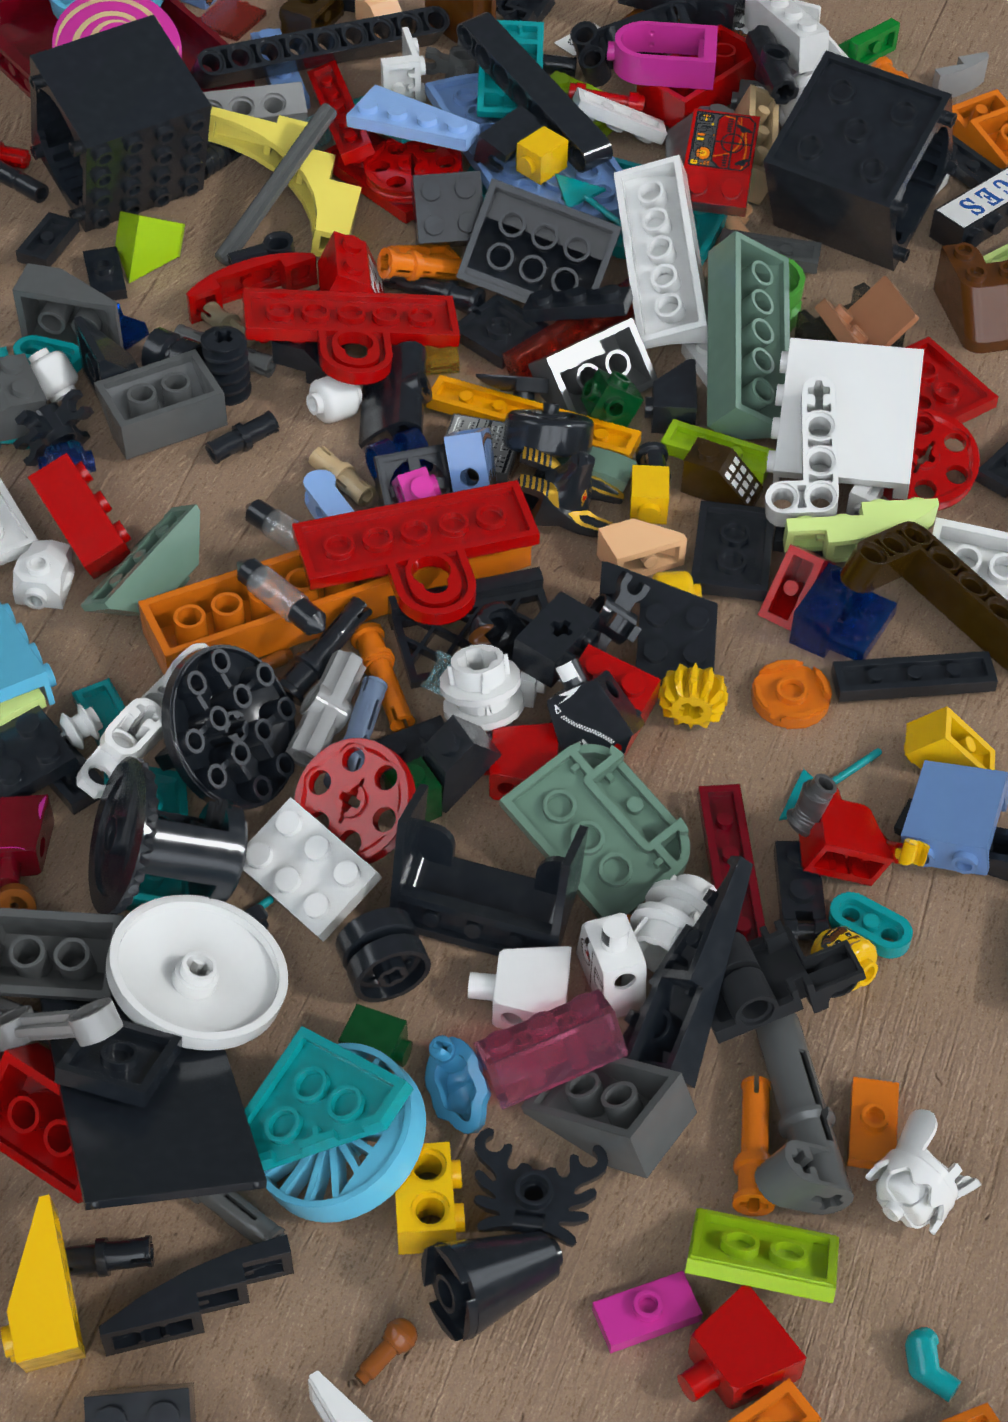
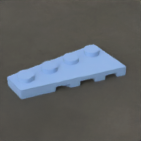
[346,84,480,152]

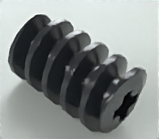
[201,325,252,406]

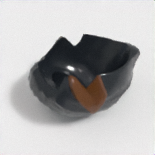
[468,601,527,661]

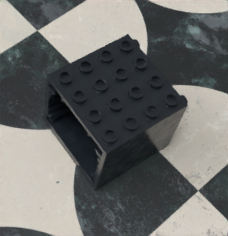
[29,14,211,232]
[763,50,958,271]

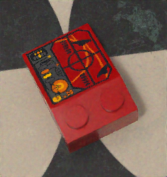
[684,108,760,217]

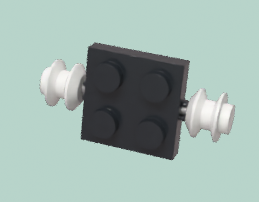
[0,703,103,798]

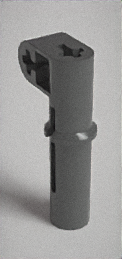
[755,1013,854,1215]

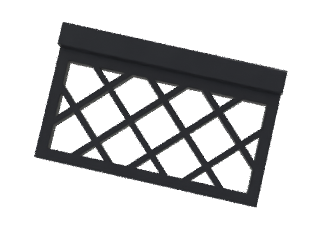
[388,567,548,689]

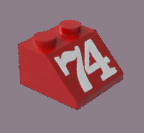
[318,231,384,293]

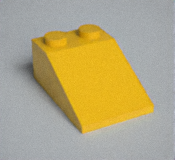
[0,1194,86,1373]

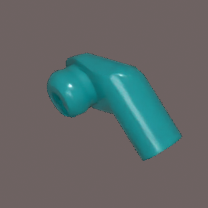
[905,1327,962,1403]

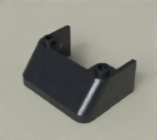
[389,783,588,956]

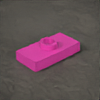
[592,1271,703,1354]

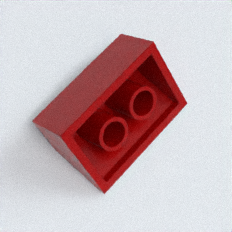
[0,1042,83,1204]

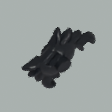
[473,1128,609,1247]

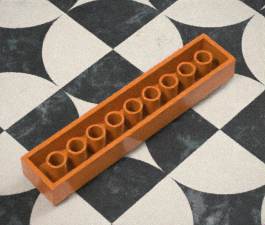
[138,546,532,675]

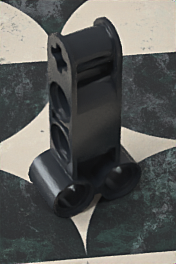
[570,0,694,87]

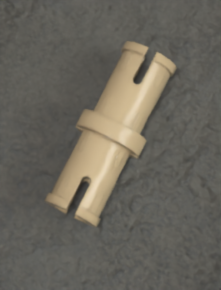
[309,446,376,507]

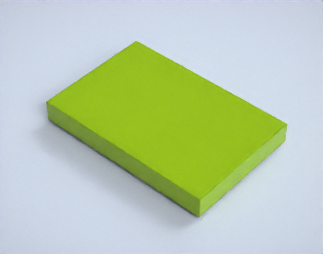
[685,1208,839,1304]

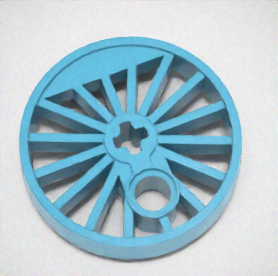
[264,1043,426,1223]

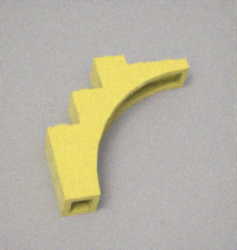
[208,106,362,257]

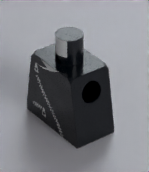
[547,657,645,752]

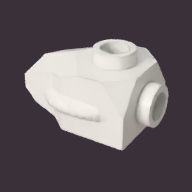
[13,540,75,609]

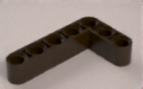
[839,521,1008,671]

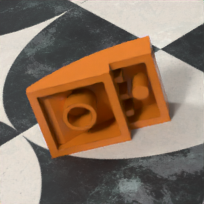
[952,89,1008,169]

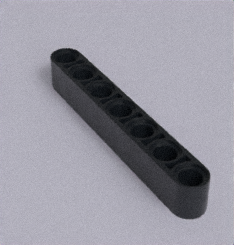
[456,12,613,173]

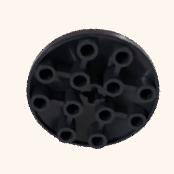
[154,645,296,811]

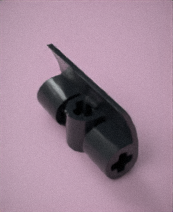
[359,341,432,449]

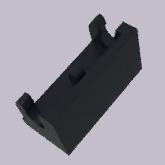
[473,105,548,173]

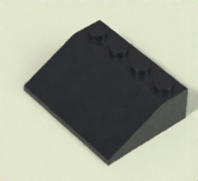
[456,178,622,326]

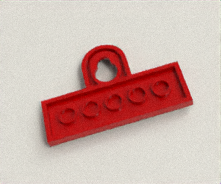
[242,288,460,385]
[292,480,540,625]

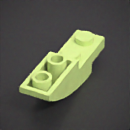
[783,497,939,562]

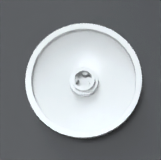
[106,895,288,1051]

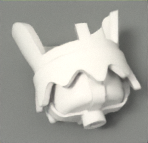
[865,1109,982,1235]

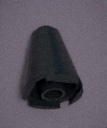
[421,1232,563,1341]

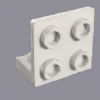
[380,27,426,102]

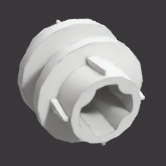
[440,644,524,741]
[630,874,717,972]

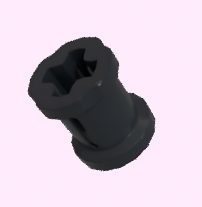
[635,441,671,484]

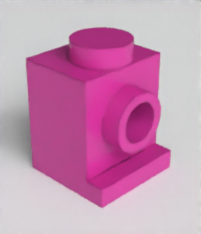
[391,466,441,503]

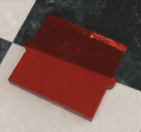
[200,0,267,41]

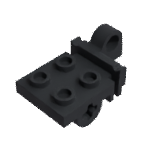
[711,919,866,1044]

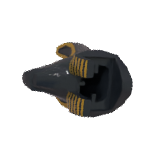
[518,446,624,537]

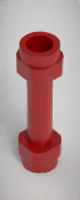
[568,82,645,112]

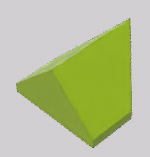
[115,211,185,283]

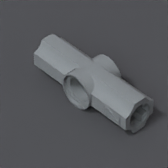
[286,650,366,767]

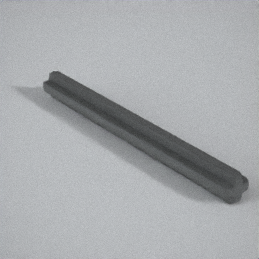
[215,103,337,266]

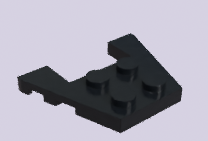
[599,561,718,686]

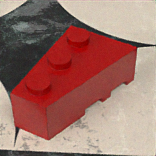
[28,453,132,579]

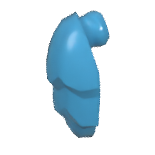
[424,1035,491,1134]

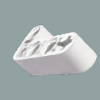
[765,375,839,527]

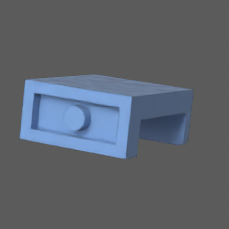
[901,760,1008,876]

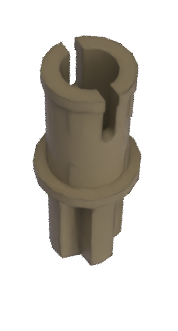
[201,301,257,348]

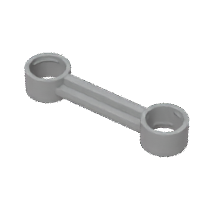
[0,997,123,1052]

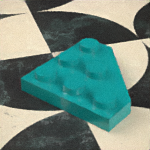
[244,1026,414,1171]

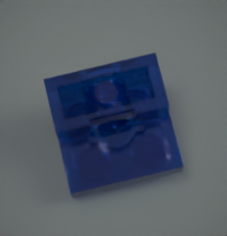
[789,562,898,660]

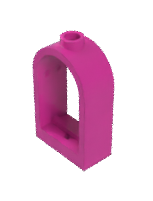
[607,21,718,90]

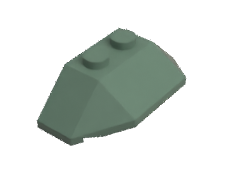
[81,504,200,616]

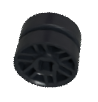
[335,907,431,1002]

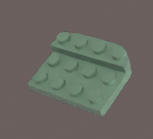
[499,742,690,918]

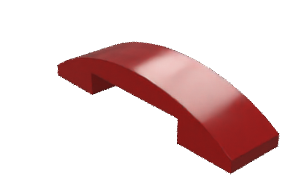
[186,252,318,324]

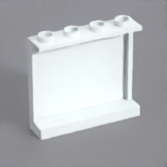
[767,338,924,500]

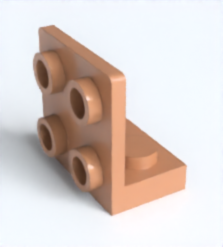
[814,276,919,346]

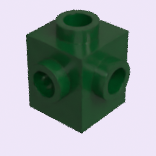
[580,369,644,427]

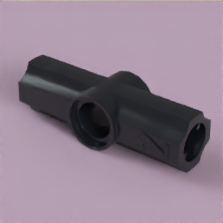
[745,25,799,105]

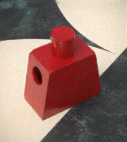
[483,723,558,801]
[677,1285,807,1409]

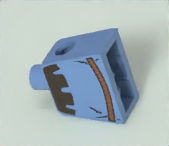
[443,427,497,492]

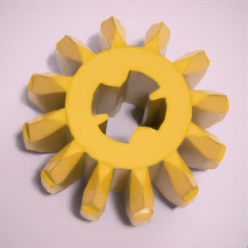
[658,663,728,729]

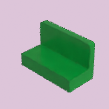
[838,18,900,65]

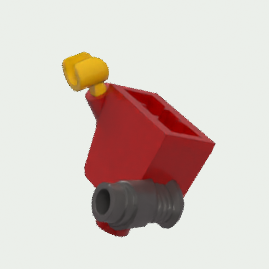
[786,774,930,886]

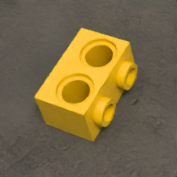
[395,1142,465,1255]

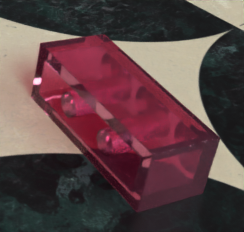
[473,989,628,1110]

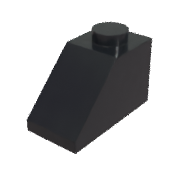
[644,359,697,434]
[423,715,502,813]

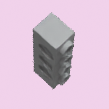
[203,82,308,142]

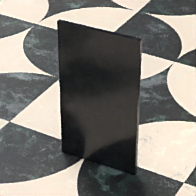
[40,998,267,1210]

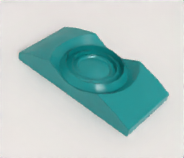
[477,20,544,118]

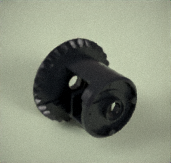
[88,756,248,915]

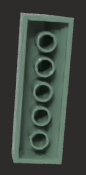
[707,231,790,440]

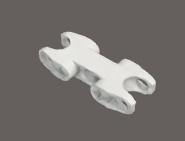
[76,643,209,799]

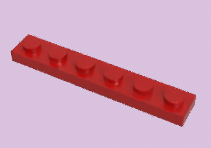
[307,60,375,166]

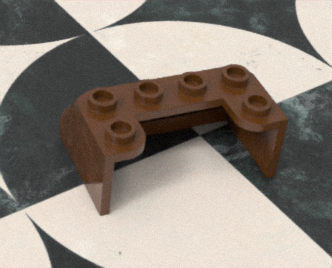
[933,243,1008,353]

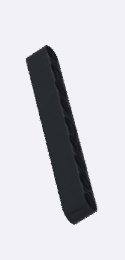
[190,6,450,89]

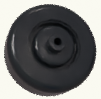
[503,402,594,458]

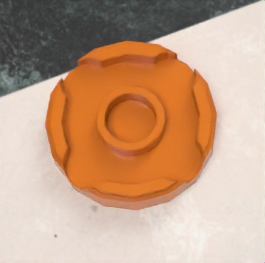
[751,659,832,729]

